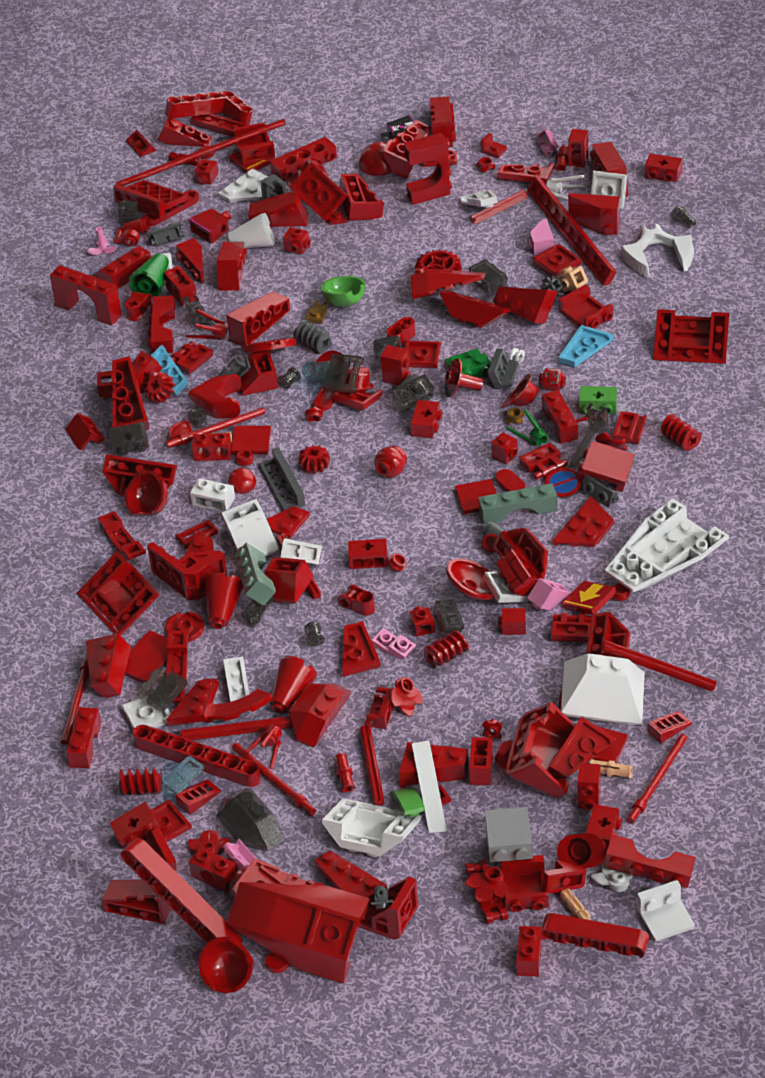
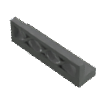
[259,447,305,511]

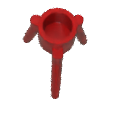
[186,309,228,340]
[245,725,282,769]

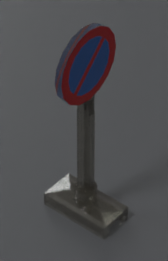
[545,403,609,498]

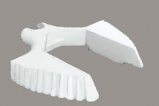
[621,224,694,277]

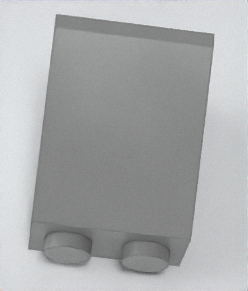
[485,807,533,862]

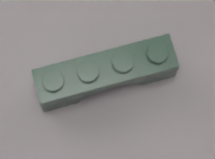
[478,483,558,525]
[234,542,276,606]

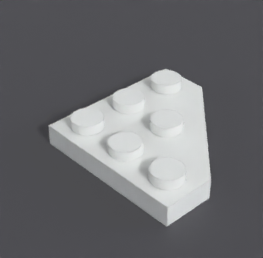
[218,169,289,203]

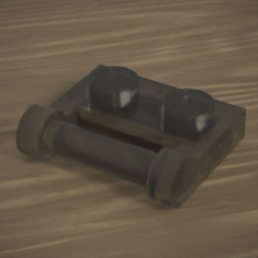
[324,354,364,393]

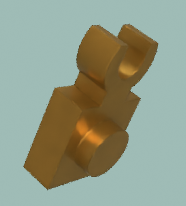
[305,300,328,324]

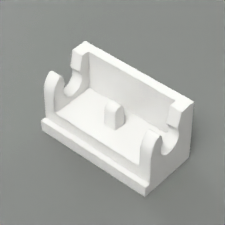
[280,538,322,565]

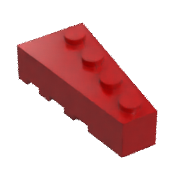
[226,291,290,346]
[112,356,150,438]

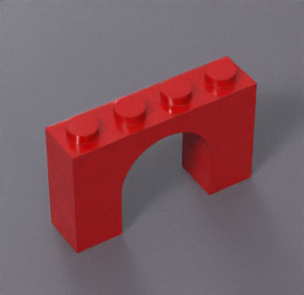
[403,132,452,205]
[50,265,122,326]

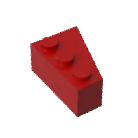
[339,173,384,220]
[248,190,308,227]
[102,879,171,924]

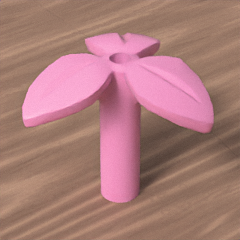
[87,227,117,255]

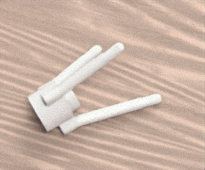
[547,175,585,200]

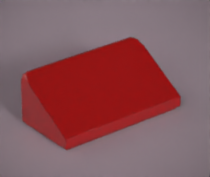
[126,129,157,157]

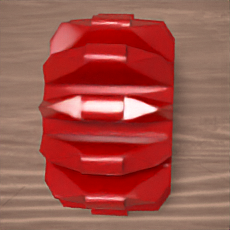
[144,372,176,403]
[298,444,330,474]

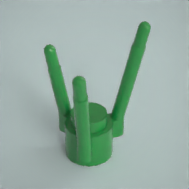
[506,410,549,446]

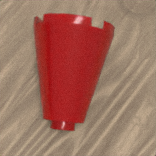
[205,572,244,629]
[270,655,317,713]

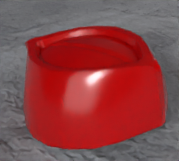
[167,421,193,446]

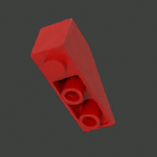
[158,117,213,147]
[175,238,204,283]

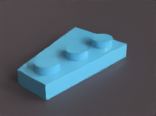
[558,325,614,367]
[151,345,189,396]

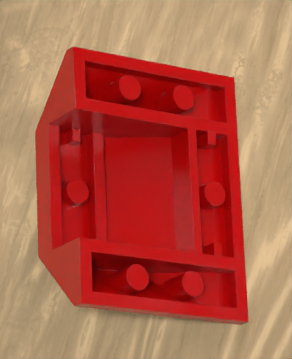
[653,309,729,364]
[77,551,159,635]

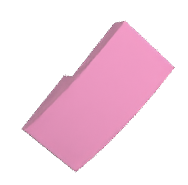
[372,628,416,659]

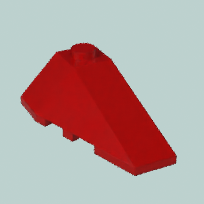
[382,120,432,179]
[410,267,485,299]

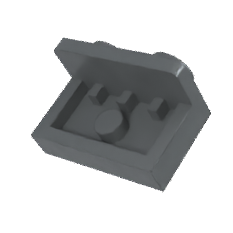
[487,348,520,389]

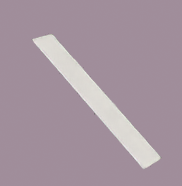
[412,741,447,833]

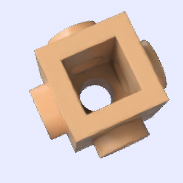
[557,266,589,292]

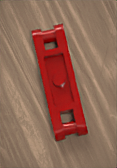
[465,858,508,925]

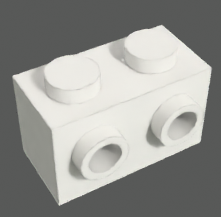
[190,478,235,512]

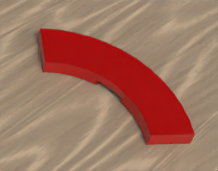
[201,689,273,722]

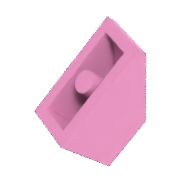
[528,218,554,254]
[527,578,571,611]

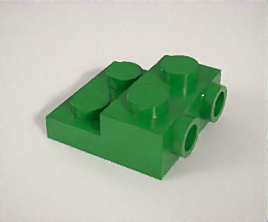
[445,348,491,378]

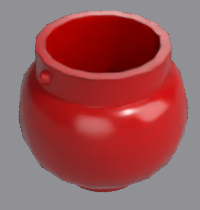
[374,445,407,478]

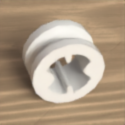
[509,348,525,364]

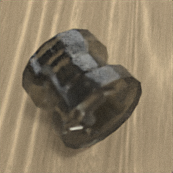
[188,408,208,429]

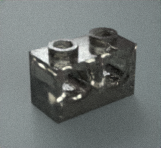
[392,374,434,413]

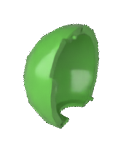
[321,276,366,307]

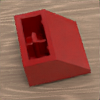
[240,350,278,396]
[265,557,314,604]

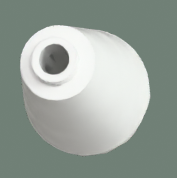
[226,213,275,248]

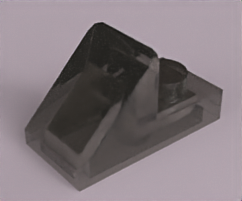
[373,336,401,369]

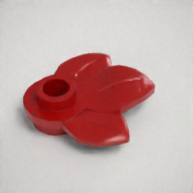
[596,432,628,451]
[390,677,423,717]
[188,830,230,855]
[465,866,508,903]

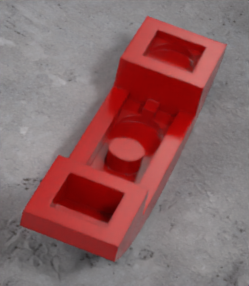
[98,511,146,560]
[164,630,188,703]

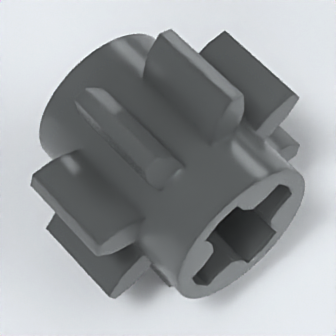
[540,276,562,297]

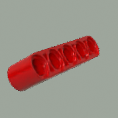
[542,913,649,958]

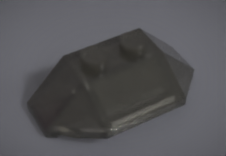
[216,788,286,851]

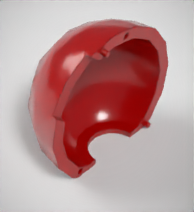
[359,142,392,176]
[124,470,168,516]
[198,936,254,993]

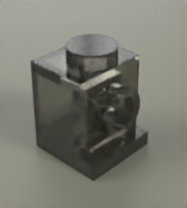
[117,200,140,226]

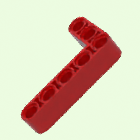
[165,91,253,125]

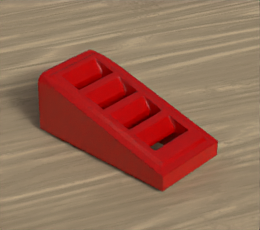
[647,710,692,743]
[175,779,221,815]

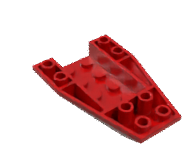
[227,882,370,984]

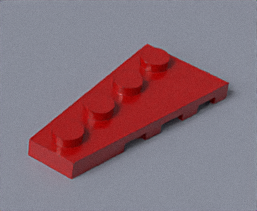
[314,850,388,903]

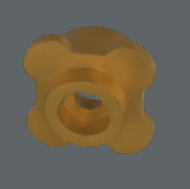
[505,407,525,424]

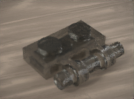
[136,665,188,712]

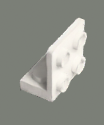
[637,880,695,941]

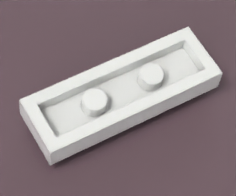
[223,657,249,702]

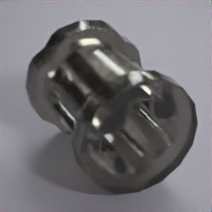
[277,367,301,390]
[304,621,325,647]

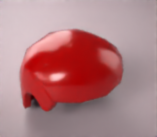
[228,468,256,494]

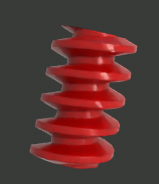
[661,413,702,451]
[424,630,469,669]
[119,768,163,795]

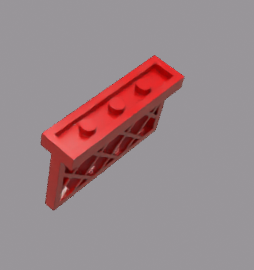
[113,179,189,218]

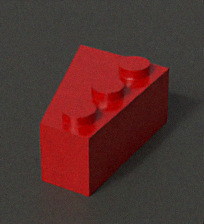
[217,242,247,291]
[493,286,558,324]
[85,633,131,698]
[399,742,469,788]

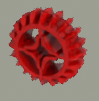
[415,249,462,271]

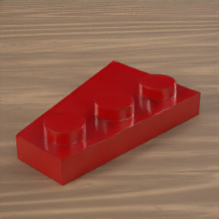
[342,621,381,677]
[549,717,616,779]

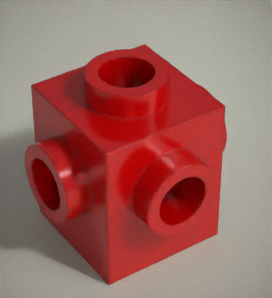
[283,227,311,255]

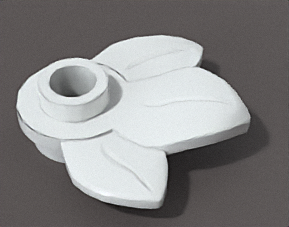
[591,863,633,892]

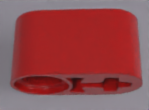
[387,317,416,347]

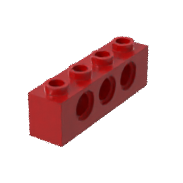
[270,136,337,181]

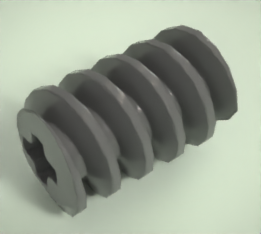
[293,320,332,354]

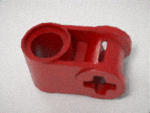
[125,292,152,321]
[337,584,375,616]

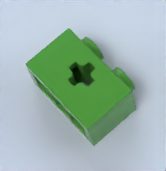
[579,386,617,415]

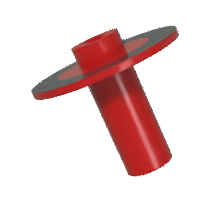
[445,358,483,398]

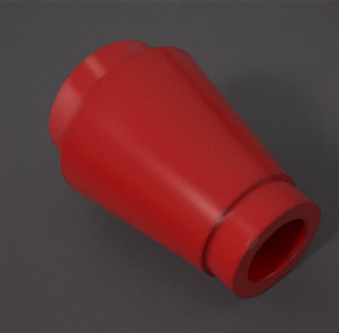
[124,217,150,234]

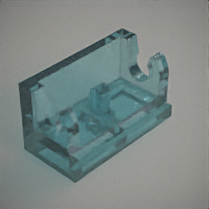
[161,755,205,801]

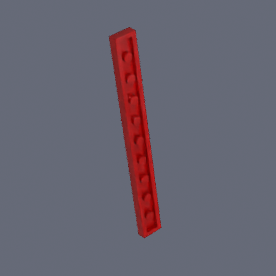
[527,176,617,285]

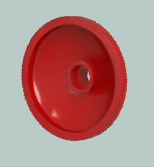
[446,558,495,600]

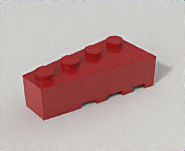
[430,96,456,147]
[590,141,628,196]

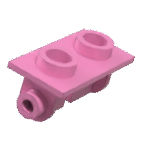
[536,125,559,156]
[223,839,257,871]

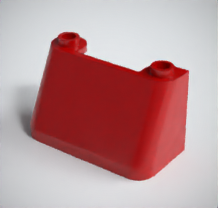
[505,702,576,797]

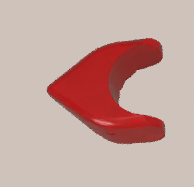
[188,374,242,419]

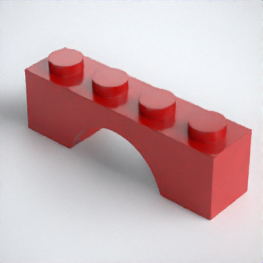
[147,295,176,354]
[604,834,696,888]

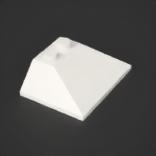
[561,654,645,725]
[322,798,422,857]

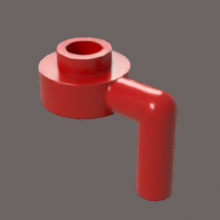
[113,228,140,246]

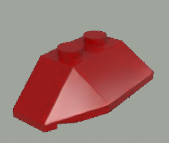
[440,290,511,328]
[102,454,177,496]
[492,528,548,591]
[586,612,631,658]
[289,683,352,748]

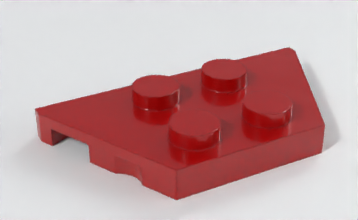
[552,496,614,547]

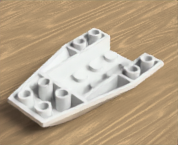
[605,498,729,592]

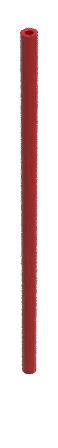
[116,119,286,186]

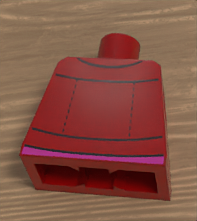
[189,209,231,244]

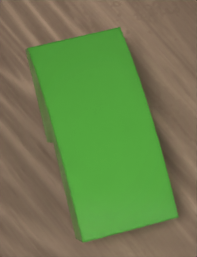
[393,787,425,817]

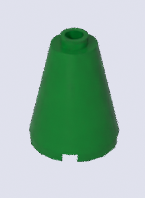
[129,253,169,299]

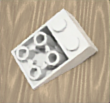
[221,499,280,556]

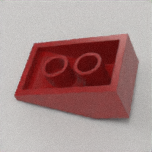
[568,193,620,235]

